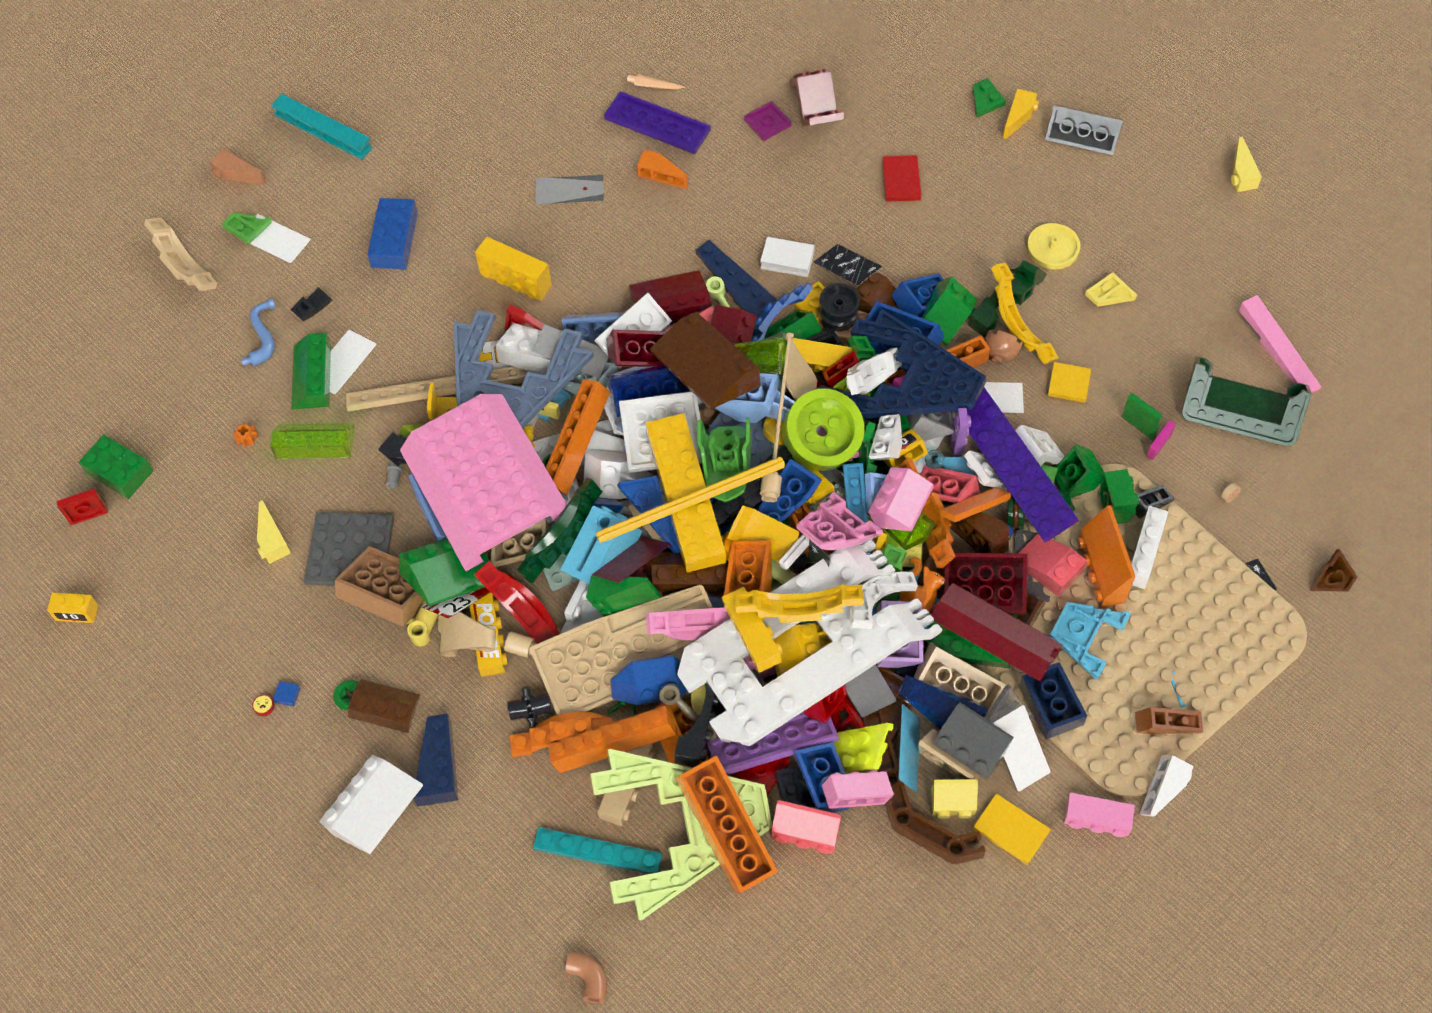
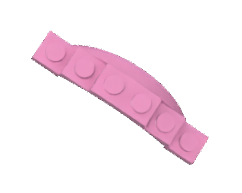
[646,607,730,640]

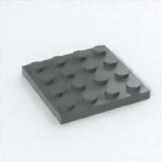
[304,512,394,586]

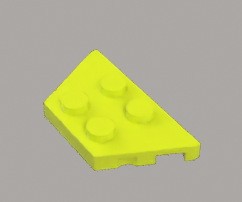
[833,723,893,774]

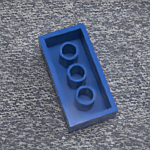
[367,198,418,270]

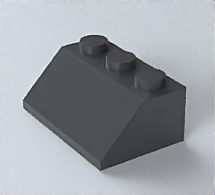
[933,702,1014,779]

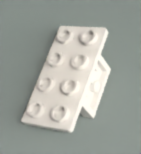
[560,580,604,634]

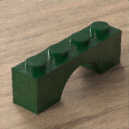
[968,272,1035,338]

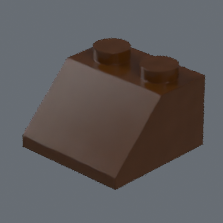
[856,272,896,313]

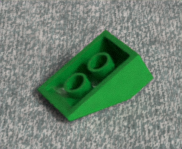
[922,276,977,346]
[586,576,662,617]

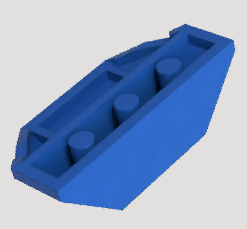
[611,655,687,705]

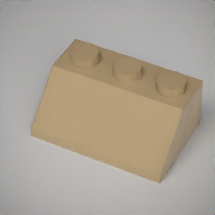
[491,519,551,567]
[918,729,981,780]

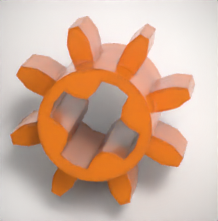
[233,423,258,448]

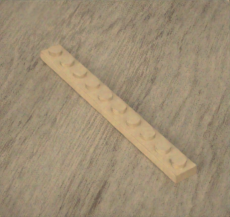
[346,366,531,412]

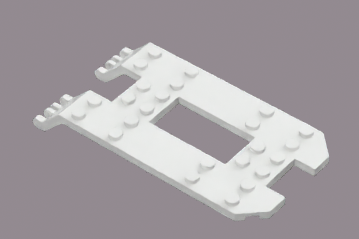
[677,540,942,746]

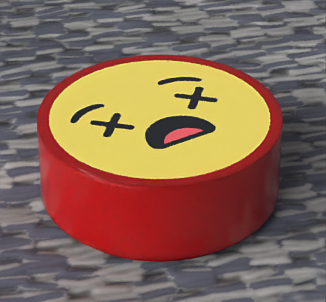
[252,695,275,716]

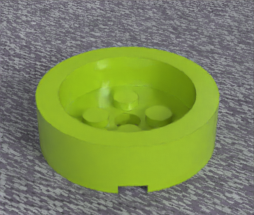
[782,389,864,471]

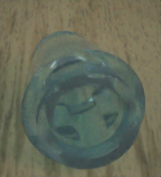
[925,450,945,469]

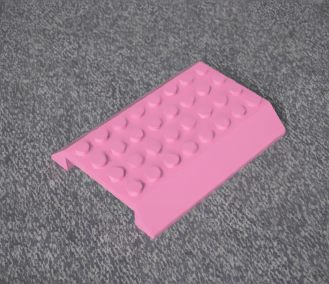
[400,394,567,571]

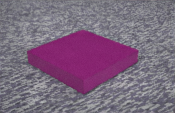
[744,101,792,142]

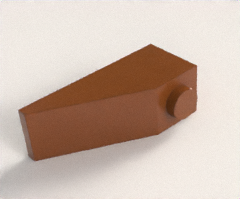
[1135,707,1203,734]

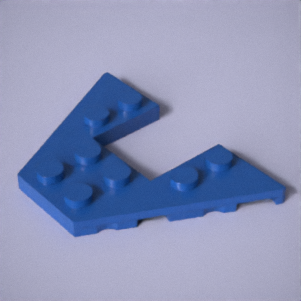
[617,467,717,554]

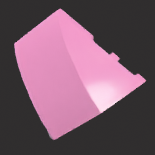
[796,492,883,550]

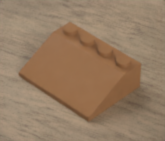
[335,546,423,627]

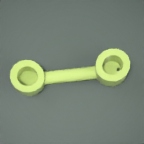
[706,276,730,307]

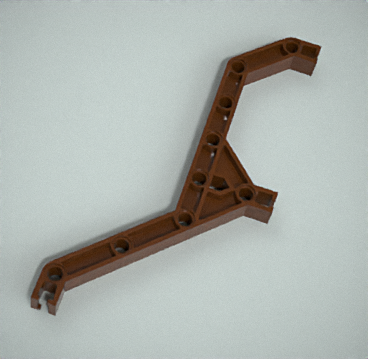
[857,663,986,864]

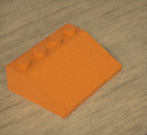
[1077,505,1135,608]

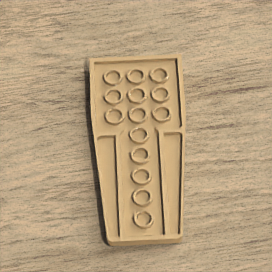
[530,585,713,715]

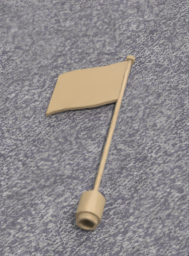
[760,333,817,503]

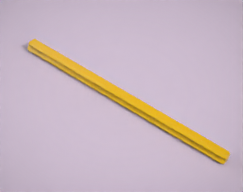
[596,457,785,543]

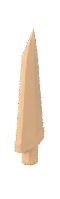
[627,74,685,90]

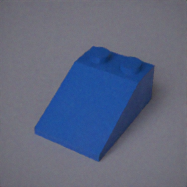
[891,273,944,318]

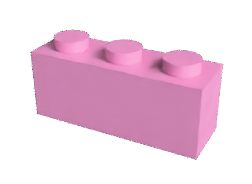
[822,770,894,809]
[1064,793,1135,837]

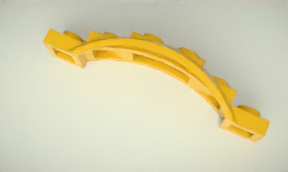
[991,263,1059,364]
[736,584,863,623]

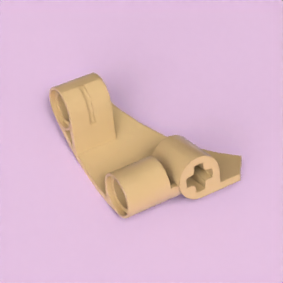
[438,612,496,657]

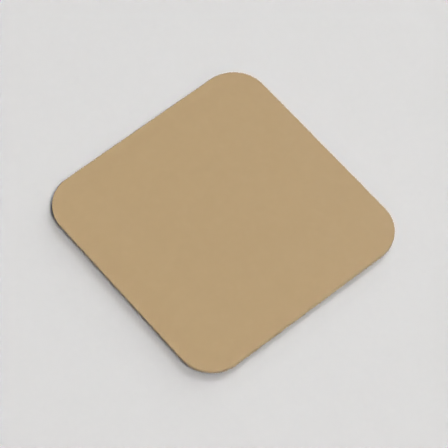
[974,464,1307,797]

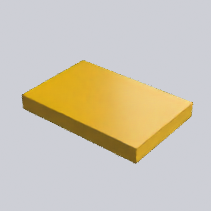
[973,794,1051,865]

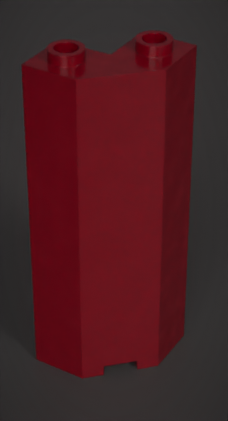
[929,583,1063,681]

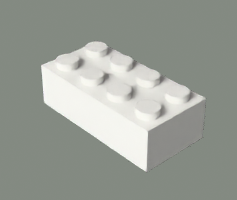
[496,323,552,375]

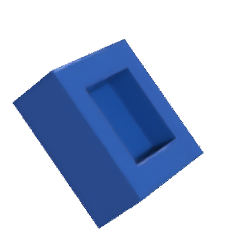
[273,681,300,706]

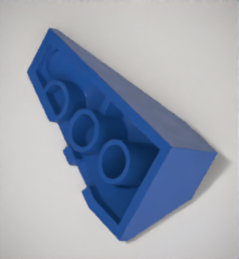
[758,459,822,522]

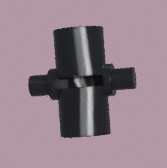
[507,686,552,728]

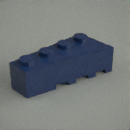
[413,714,459,807]

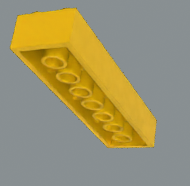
[645,413,726,573]

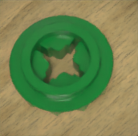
[333,680,359,711]

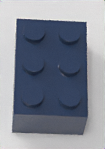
[1019,662,1087,739]

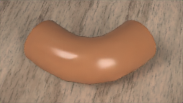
[565,951,607,1004]

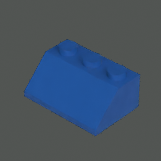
[794,742,850,813]

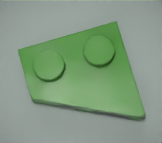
[222,213,272,244]

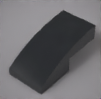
[290,287,332,321]

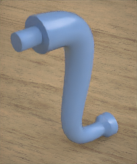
[241,298,276,366]

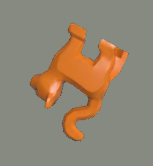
[899,558,945,615]

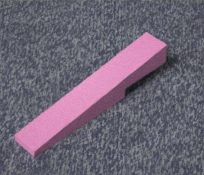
[1239,295,1321,393]

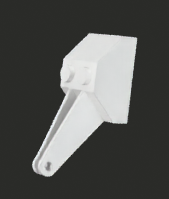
[584,449,666,500]

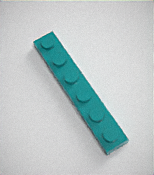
[533,827,663,874]

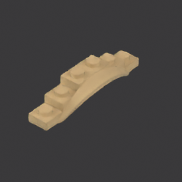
[144,217,217,291]

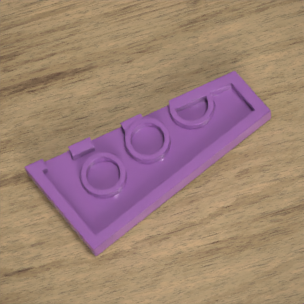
[949,408,971,457]

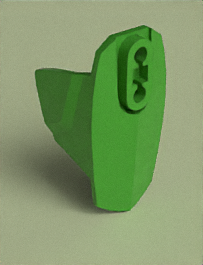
[697,417,752,502]

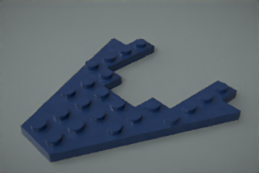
[819,310,987,419]

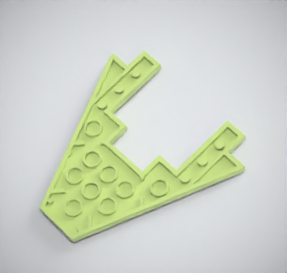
[590,749,773,920]

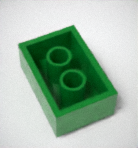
[78,434,153,499]

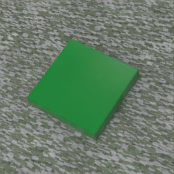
[1122,393,1163,440]

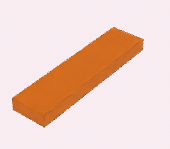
[940,487,1011,522]

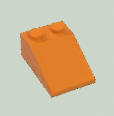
[724,540,772,596]

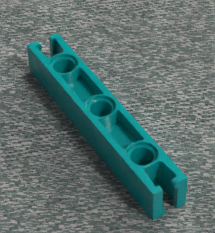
[271,94,373,160]

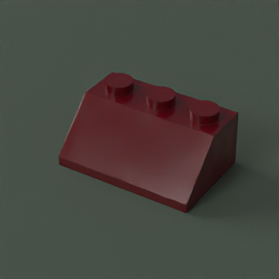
[710,305,757,356]
[606,329,667,367]

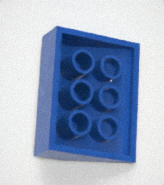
[849,301,944,371]

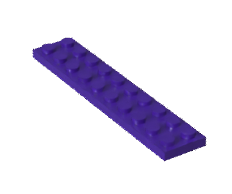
[954,387,1079,543]

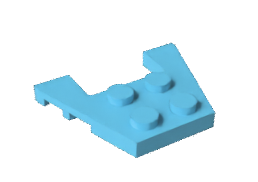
[1049,602,1131,680]

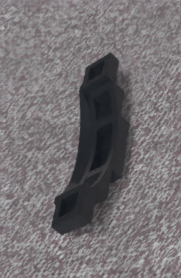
[712,445,794,527]

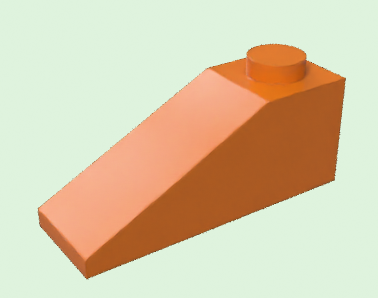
[637,150,688,189]

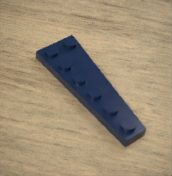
[696,240,777,317]

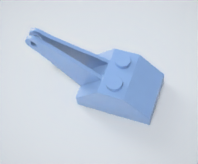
[715,373,820,431]

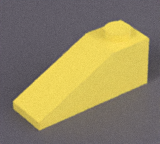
[1231,137,1262,192]
[257,500,290,564]

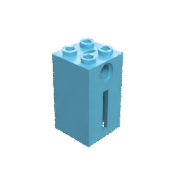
[560,506,642,584]

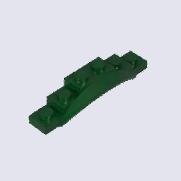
[517,478,603,583]

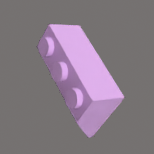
[877,601,924,668]

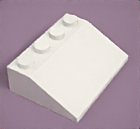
[319,754,423,854]

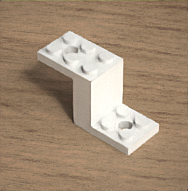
[964,425,1064,490]

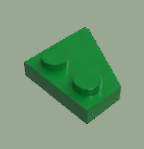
[973,78,1006,118]

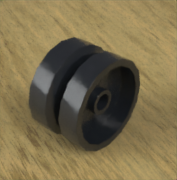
[818,283,860,331]

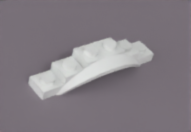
[846,347,902,395]

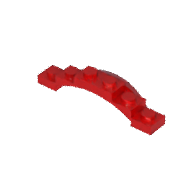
[474,561,560,644]

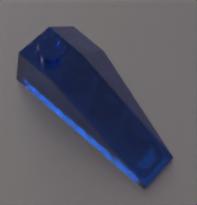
[898,675,988,730]

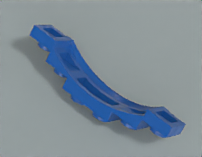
[747,283,813,365]

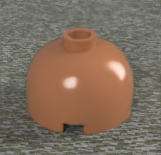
[985,330,1023,364]

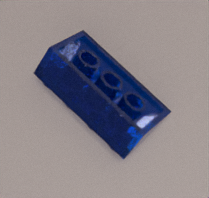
[606,365,690,417]

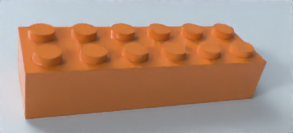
[674,755,778,893]

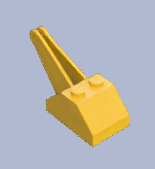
[773,623,832,677]

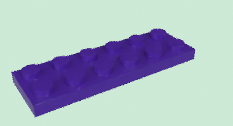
[604,91,711,154]

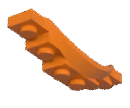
[897,458,956,568]
[510,712,623,757]

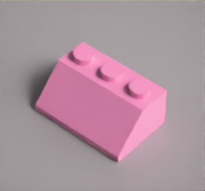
[868,467,934,531]

